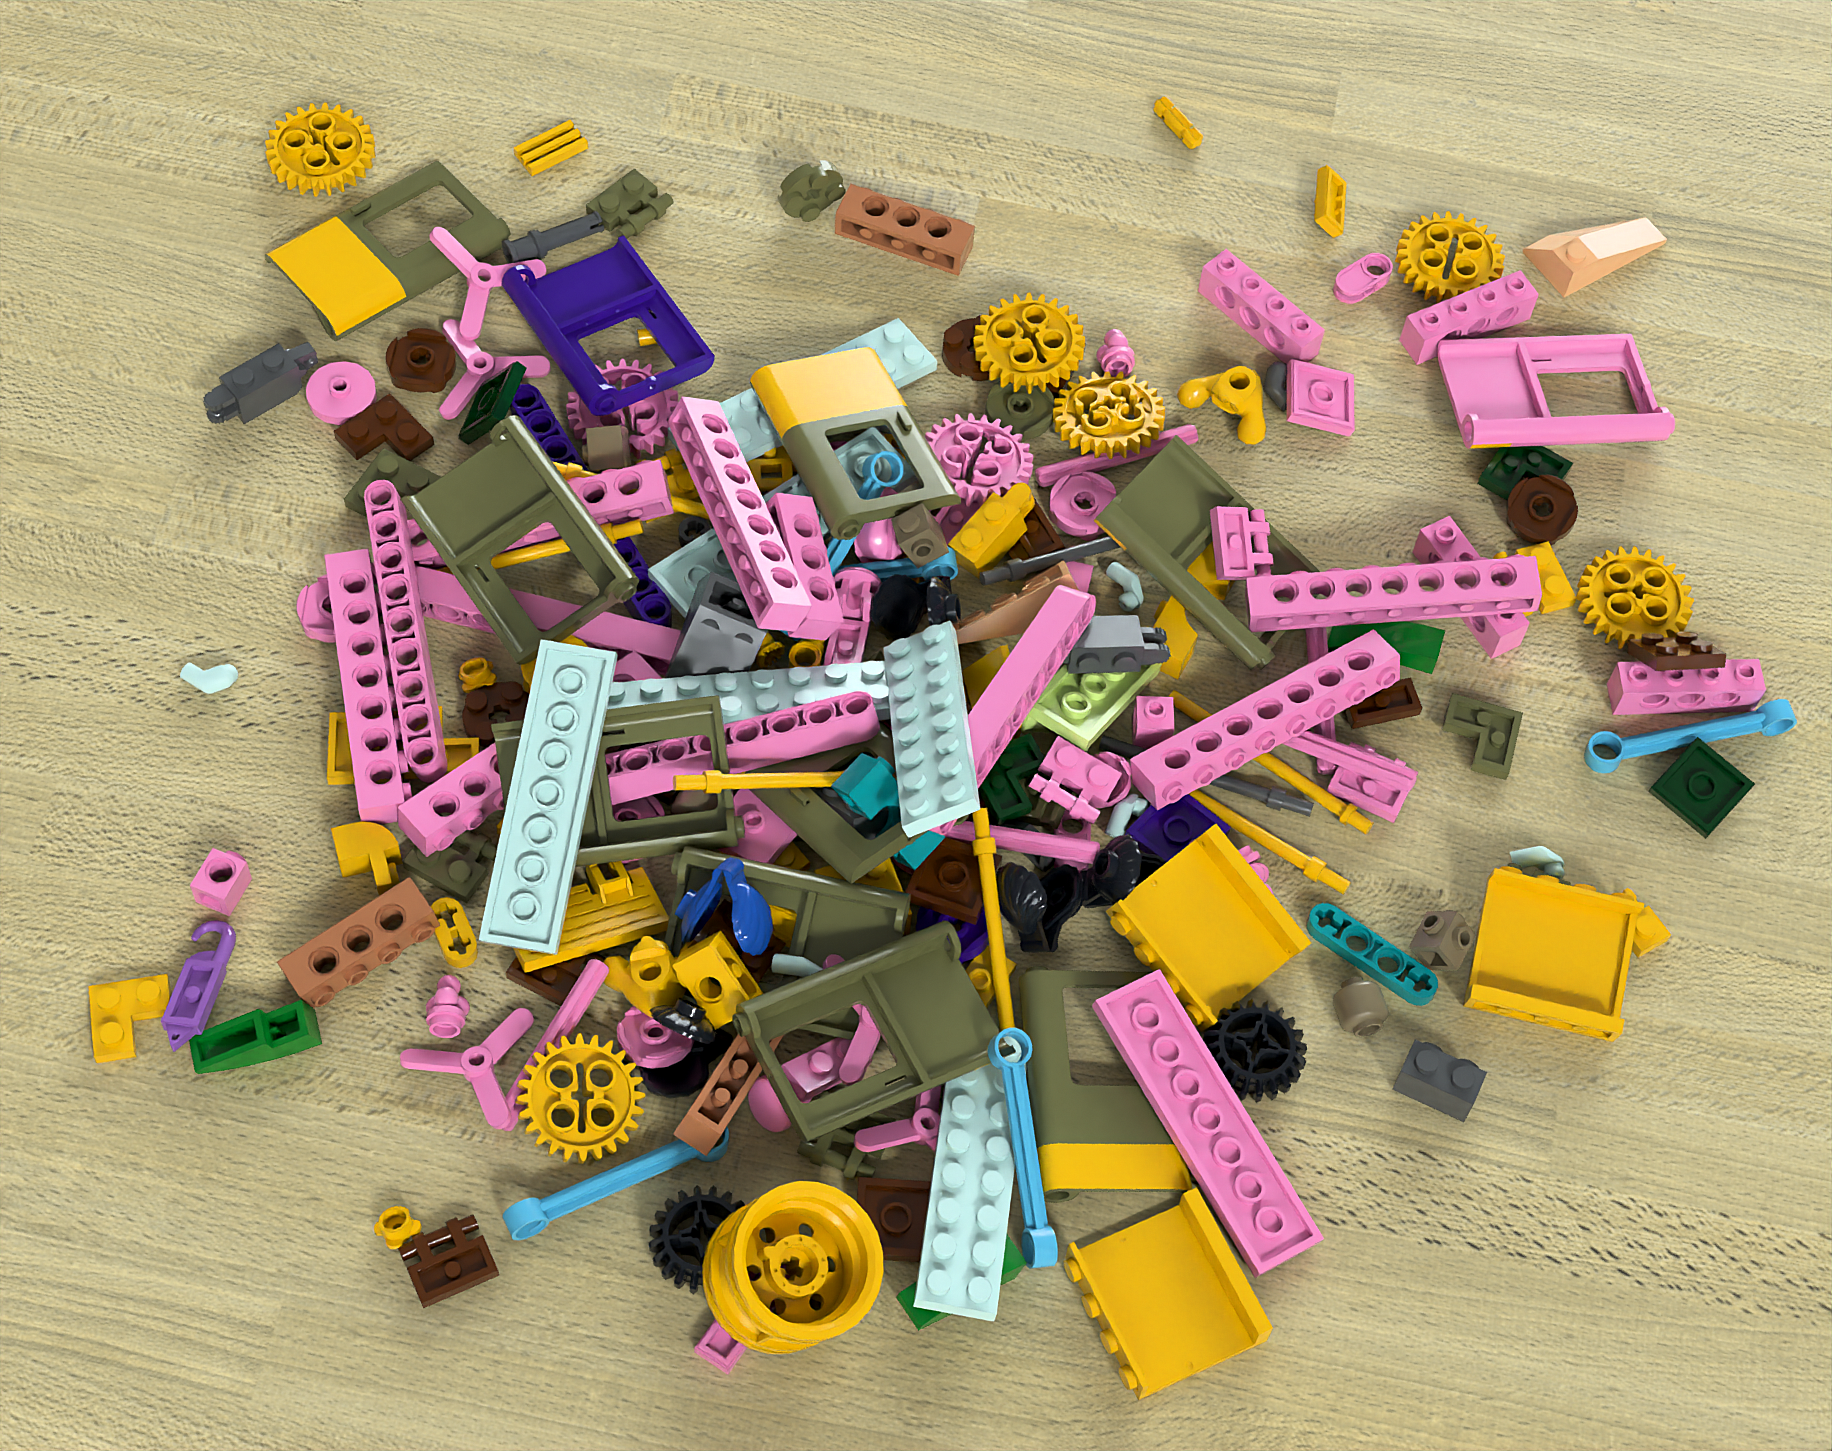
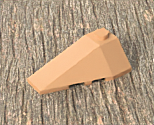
[1523,217,1667,298]
[953,560,1080,644]

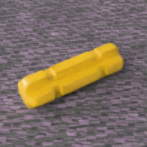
[1153,96,1203,149]

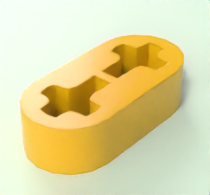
[430,897,478,968]

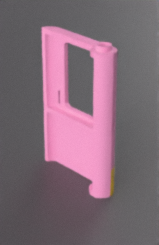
[1437,334,1675,449]

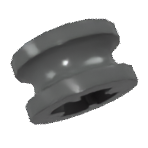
[678,516,710,547]

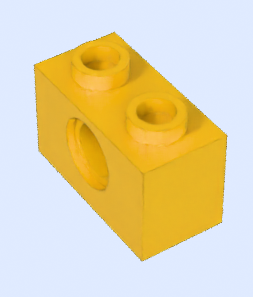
[672,930,764,1030]

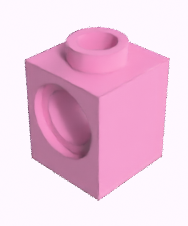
[1132,696,1174,749]
[190,848,252,916]

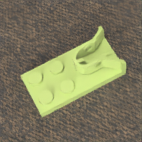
[1021,663,1162,753]

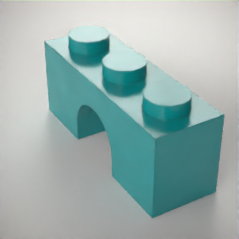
[831,753,945,870]

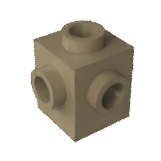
[1409,910,1476,971]

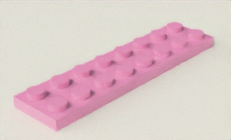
[1092,969,1324,1278]

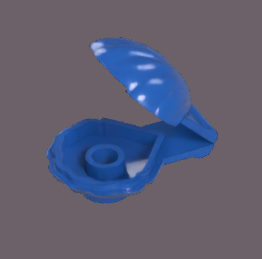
[675,857,773,956]

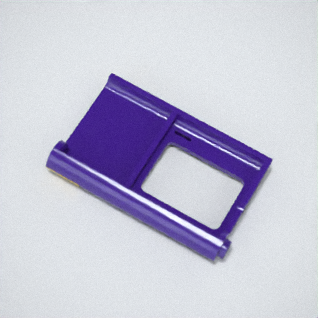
[502,235,715,416]

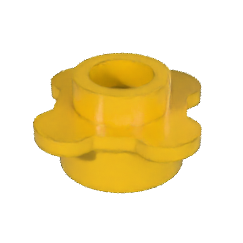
[458,657,497,693]
[374,1206,422,1249]

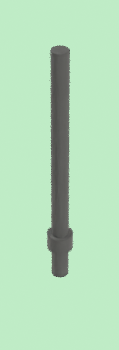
[979,536,1120,586]
[1099,735,1314,817]

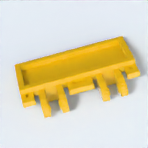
[513,861,669,973]

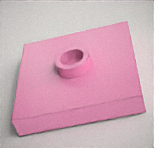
[1286,358,1355,437]
[718,789,797,864]

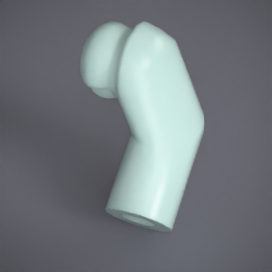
[1106,562,1144,612]
[180,663,238,694]
[1105,794,1149,838]
[1510,846,1565,879]
[772,954,823,977]

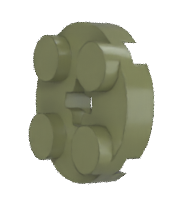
[778,160,846,222]
[985,381,1054,443]

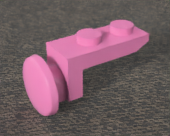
[823,567,881,666]
[748,1037,872,1132]

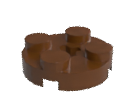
[942,315,1008,381]
[386,328,456,393]
[1506,475,1578,545]
[462,681,529,747]

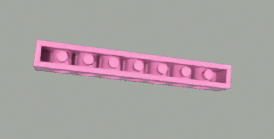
[667,397,812,632]
[385,460,674,570]
[324,549,412,825]
[1245,554,1542,632]
[1130,629,1400,810]
[397,650,662,857]

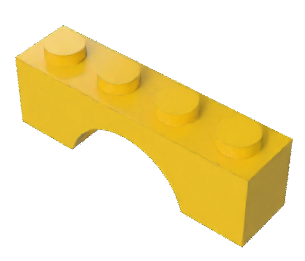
[1147,541,1236,680]

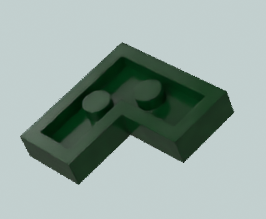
[1477,446,1573,500]
[978,733,1045,826]

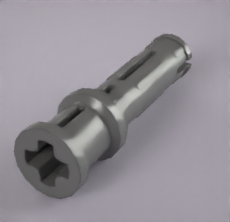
[502,211,604,264]

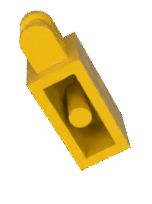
[948,483,1035,580]

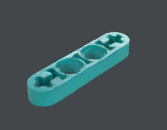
[1306,903,1438,1006]

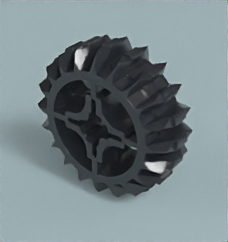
[1203,998,1307,1103]
[649,1185,745,1295]

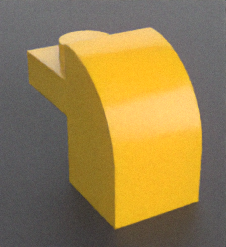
[331,821,403,896]

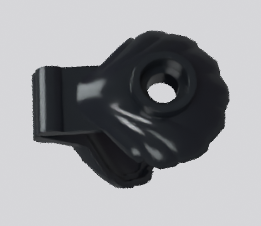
[870,574,961,640]
[1080,834,1166,908]
[996,862,1084,953]
[639,998,733,1099]

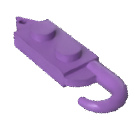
[161,920,236,1052]

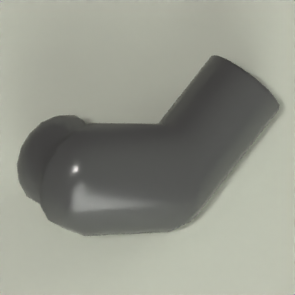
[1263,361,1287,411]

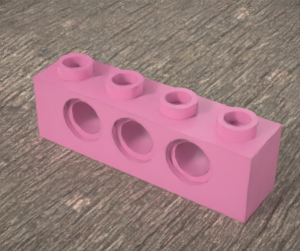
[1198,249,1325,364]
[1399,270,1539,365]
[766,493,844,640]
[1413,516,1530,659]
[1607,659,1766,715]

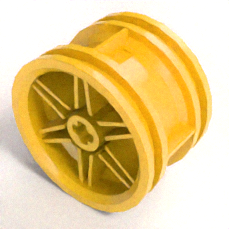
[702,1181,884,1354]

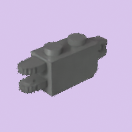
[203,342,318,424]
[1063,615,1171,674]

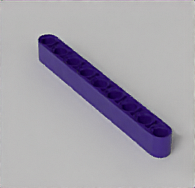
[510,384,672,628]

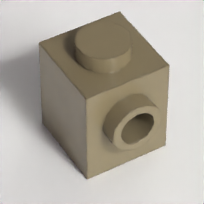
[582,425,631,473]
[891,503,949,568]

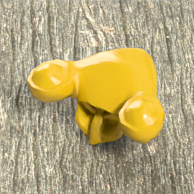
[1177,366,1266,445]
[603,936,693,1017]

